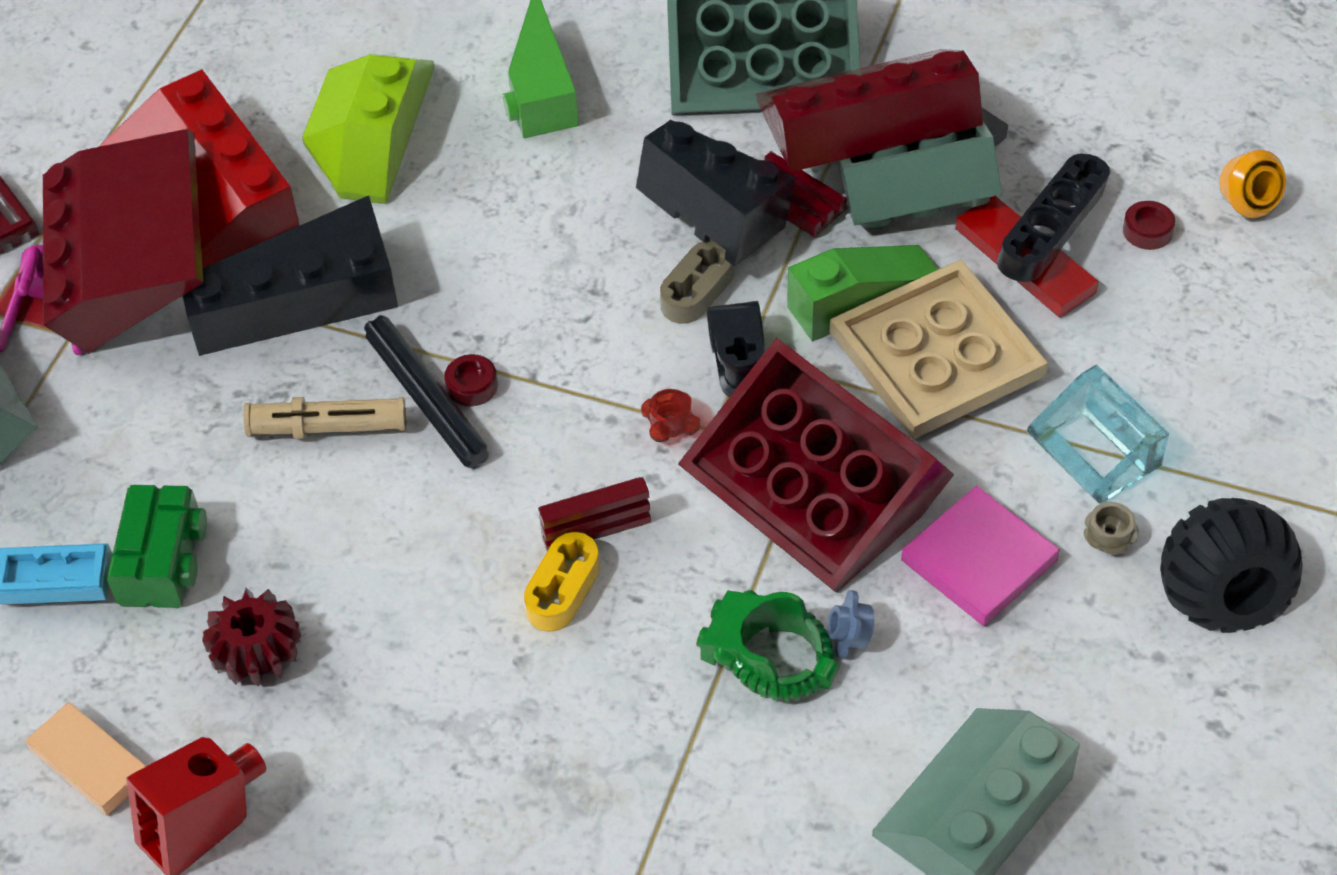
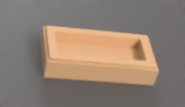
[25,702,146,816]

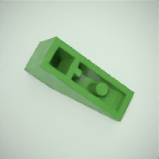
[503,0,579,139]
[787,245,938,342]

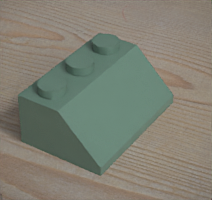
[837,122,1002,228]
[872,708,1080,875]

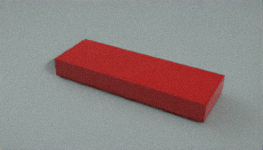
[955,196,1099,318]

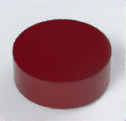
[1123,201,1175,250]
[444,354,498,406]

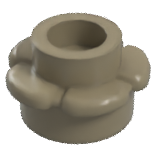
[1084,502,1139,554]

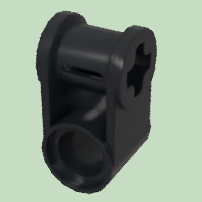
[706,301,765,397]

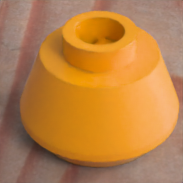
[1219,150,1286,218]

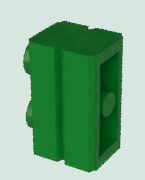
[107,485,207,608]

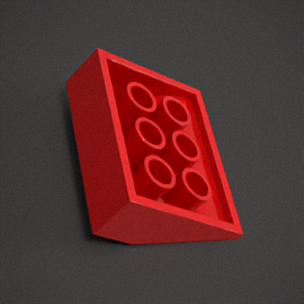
[98,69,300,268]

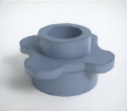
[828,590,874,658]

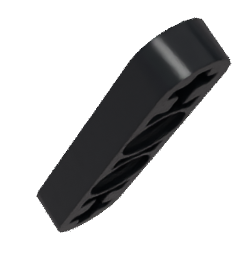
[997,153,1110,282]

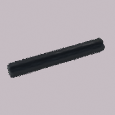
[364,315,489,468]

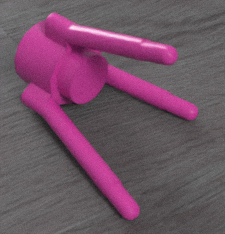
[0,245,83,355]

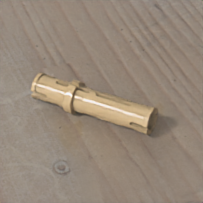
[243,397,406,439]

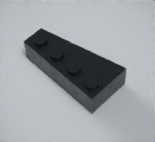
[182,195,398,356]

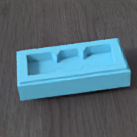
[0,543,112,605]

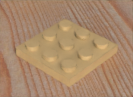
[830,259,1048,440]

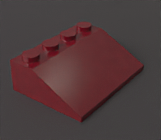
[756,49,983,172]
[43,129,203,354]
[678,337,954,593]

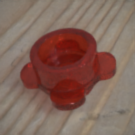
[641,389,700,442]

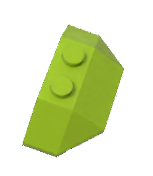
[302,54,435,204]

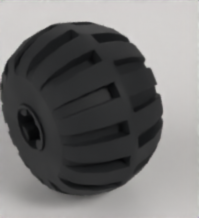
[1160,498,1303,633]

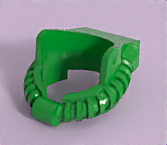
[696,590,840,702]

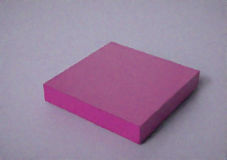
[901,485,1060,627]

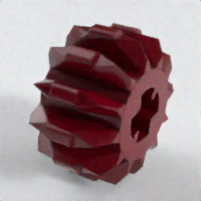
[202,588,302,687]

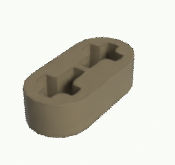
[660,240,733,324]

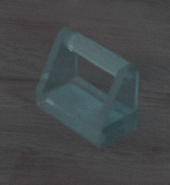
[1027,364,1169,504]

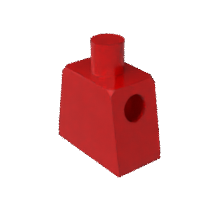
[126,737,266,875]

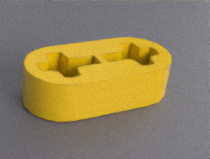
[524,532,600,632]

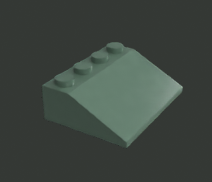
[667,0,860,115]

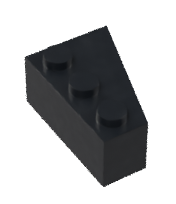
[636,120,796,267]

